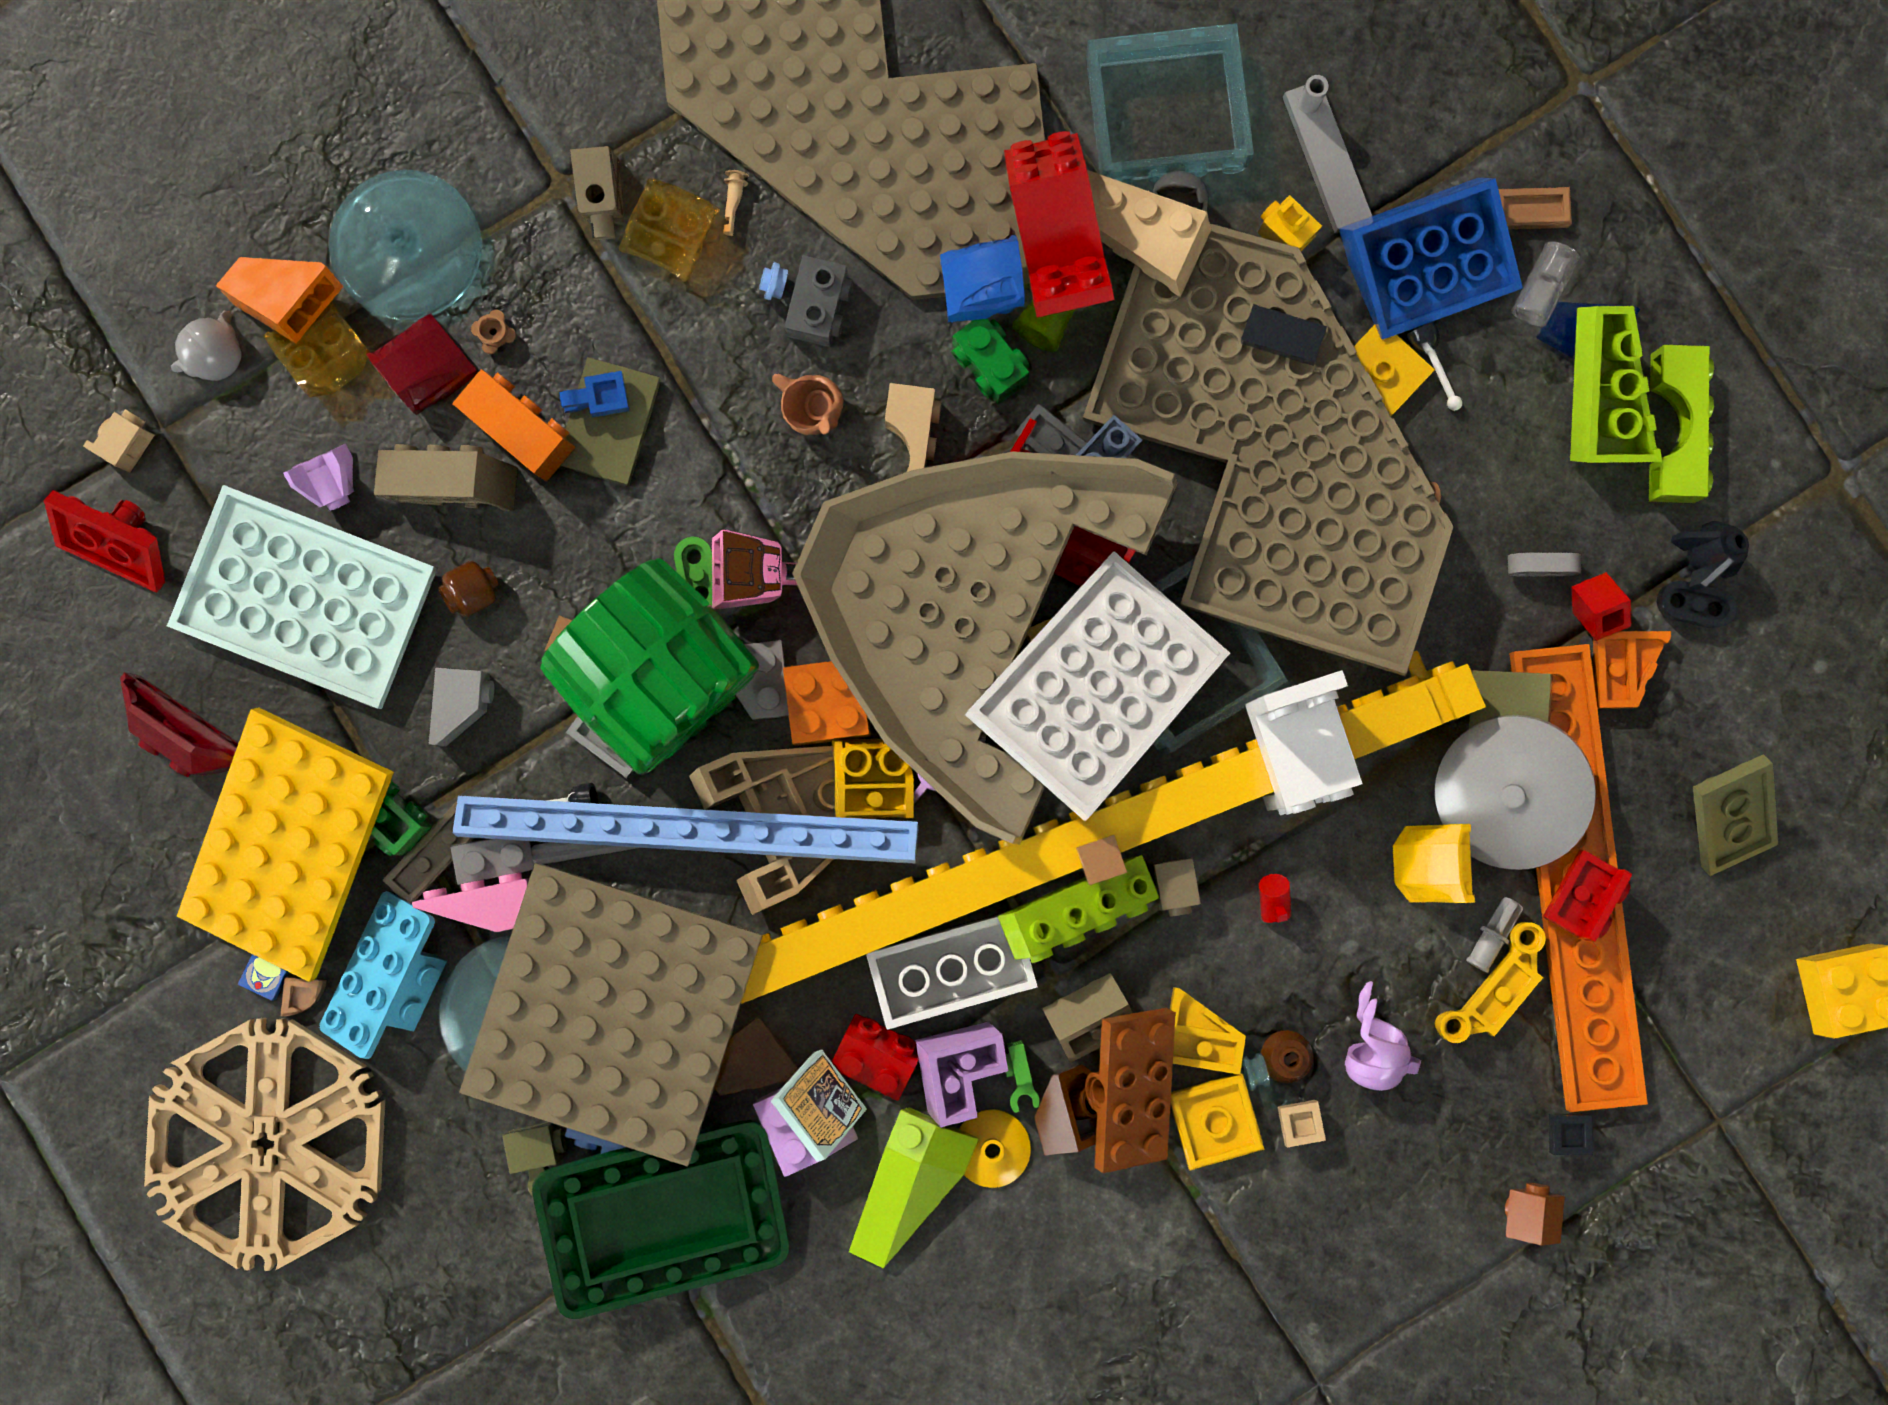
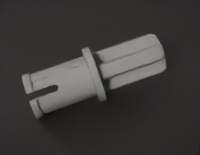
[1466,897,1523,973]

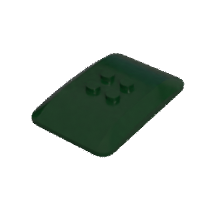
[532,1120,789,1319]

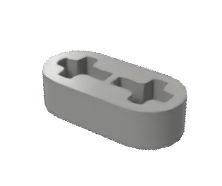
[1508,553,1581,576]

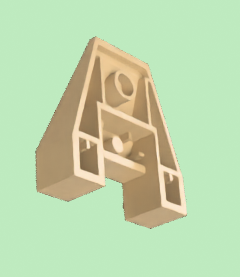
[689,746,876,915]

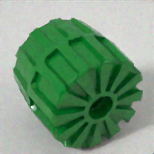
[540,558,759,774]

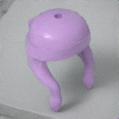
[1345,981,1421,1091]

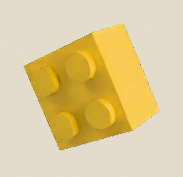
[1796,943,1888,1039]

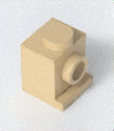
[83,409,155,473]

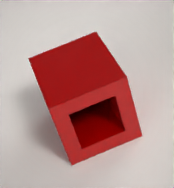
[1571,572,1631,641]

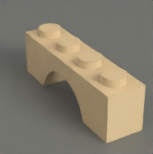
[885,383,942,472]

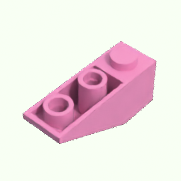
[412,872,530,932]

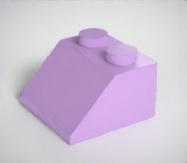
[753,1088,858,1177]

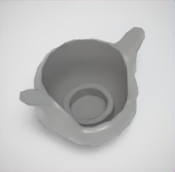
[171,310,242,381]

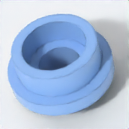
[759,262,788,300]

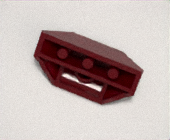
[120,672,239,777]

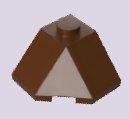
[1034,1065,1097,1156]

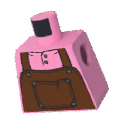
[712,530,797,609]

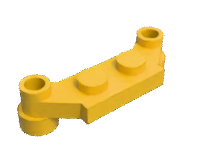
[1435,922,1546,1043]

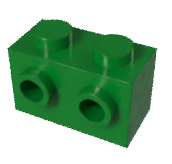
[951,318,1030,405]
[371,780,432,856]

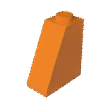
[216,257,344,344]

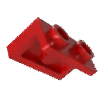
[1543,850,1632,942]
[832,1014,919,1101]

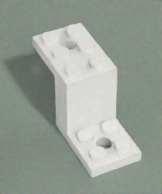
[1245,670,1363,815]

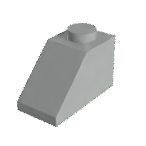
[429,668,494,747]

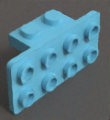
[320,891,447,1059]

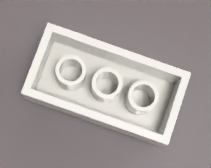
[866,913,1038,1030]

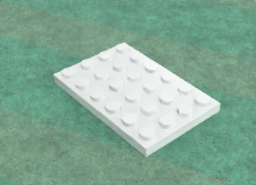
[965,551,1230,821]

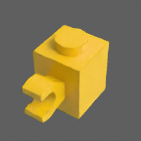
[1258,195,1322,252]

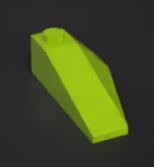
[849,1107,979,1268]

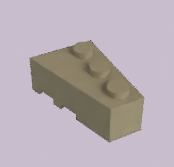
[374,444,518,511]

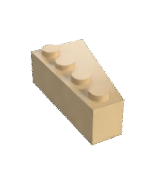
[1087,170,1211,298]

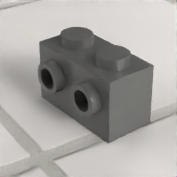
[784,255,853,347]

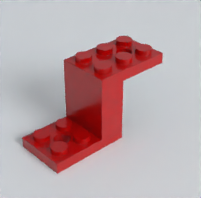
[1004,131,1115,318]

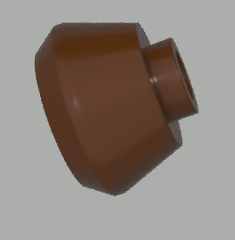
[1260,1030,1313,1083]

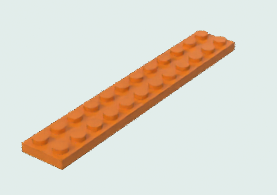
[1509,644,1648,1112]

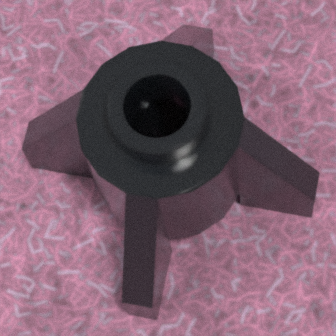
[1671,520,1749,591]

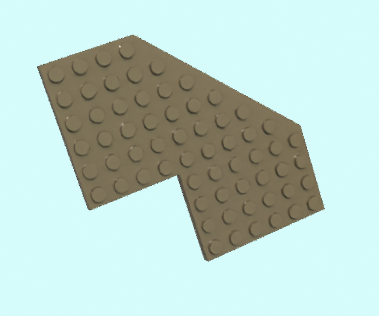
[657,0,1045,300]
[1083,224,1454,676]

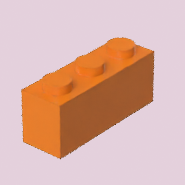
[452,369,575,482]

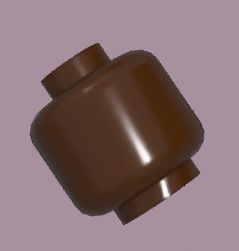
[438,561,499,617]

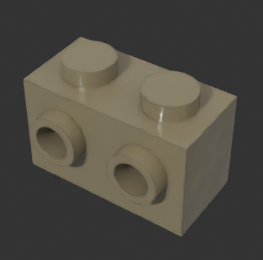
[1042,973,1132,1063]

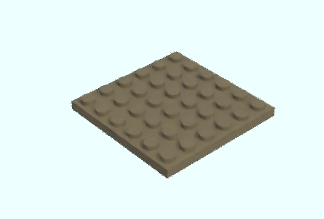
[459,863,763,1167]

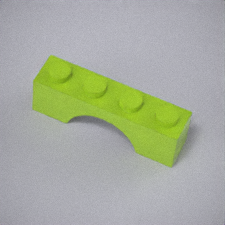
[1649,345,1714,503]

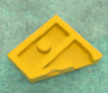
[1170,987,1246,1075]

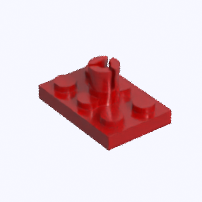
[44,490,165,593]

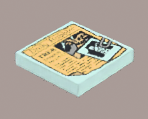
[771,1049,867,1162]

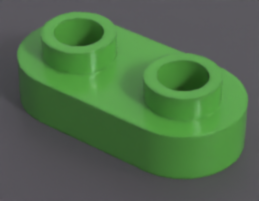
[674,537,712,606]

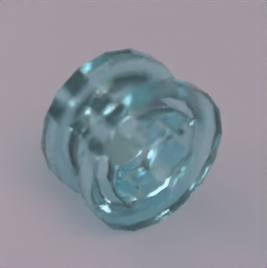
[1242,1053,1270,1091]

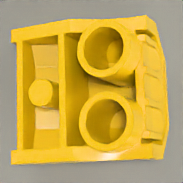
[832,739,914,818]
[1393,824,1475,903]

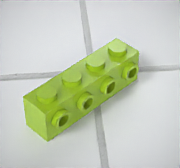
[998,855,1159,963]

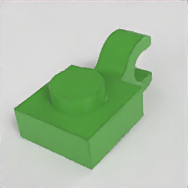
[1006,1040,1040,1113]

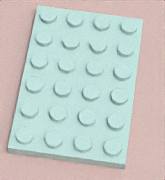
[167,485,438,709]

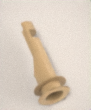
[723,170,749,236]

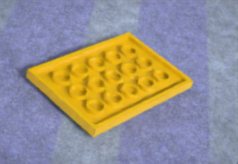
[177,707,394,982]

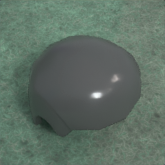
[1152,170,1209,211]

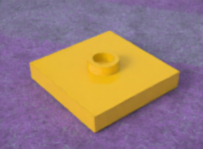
[1354,324,1435,416]
[1170,1073,1265,1170]

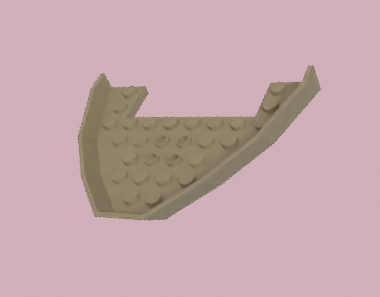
[792,452,1178,845]

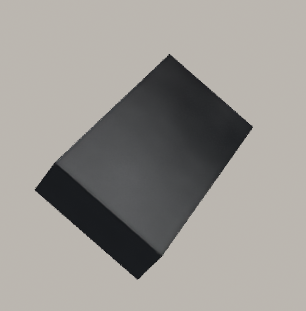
[1241,304,1327,366]

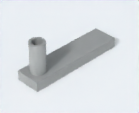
[1283,75,1372,233]

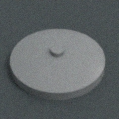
[1435,715,1596,870]

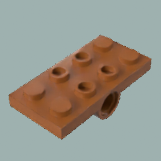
[1085,1008,1176,1173]

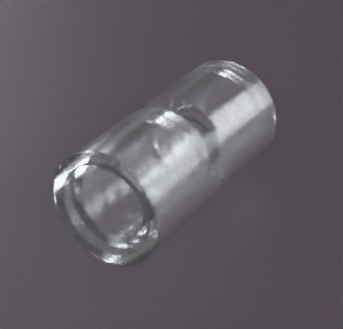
[1511,242,1580,327]

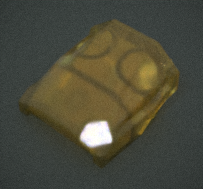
[618,178,720,282]
[263,301,370,397]

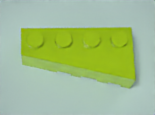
[1570,306,1663,463]

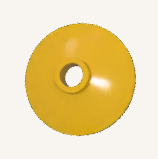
[959,1109,1031,1188]

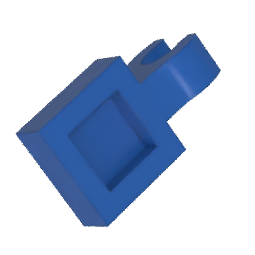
[559,371,630,417]

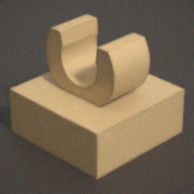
[1278,1100,1326,1148]

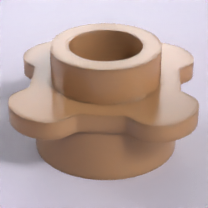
[471,310,516,354]

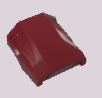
[366,313,478,416]

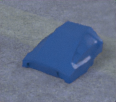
[940,235,1025,322]

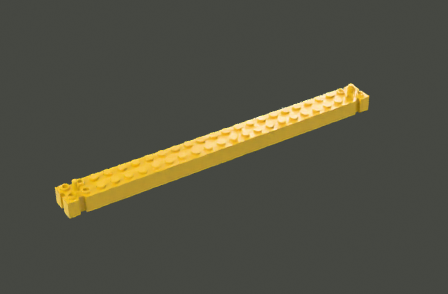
[741,650,1486,1004]

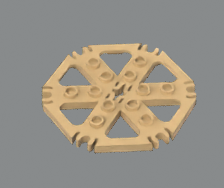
[144,1018,385,1271]

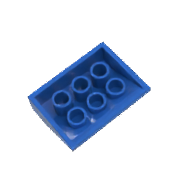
[1339,178,1523,340]

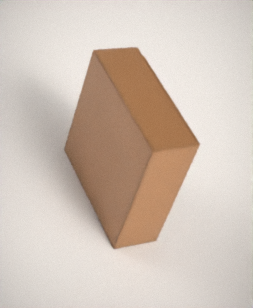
[1076,835,1127,885]

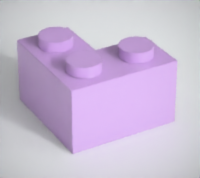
[915,1022,1008,1128]

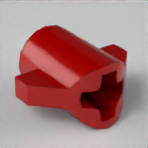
[1259,874,1292,923]

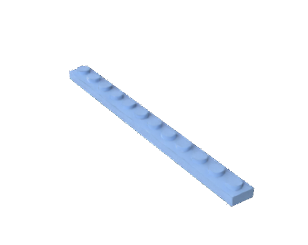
[452,796,919,864]

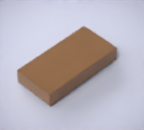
[1498,187,1572,229]

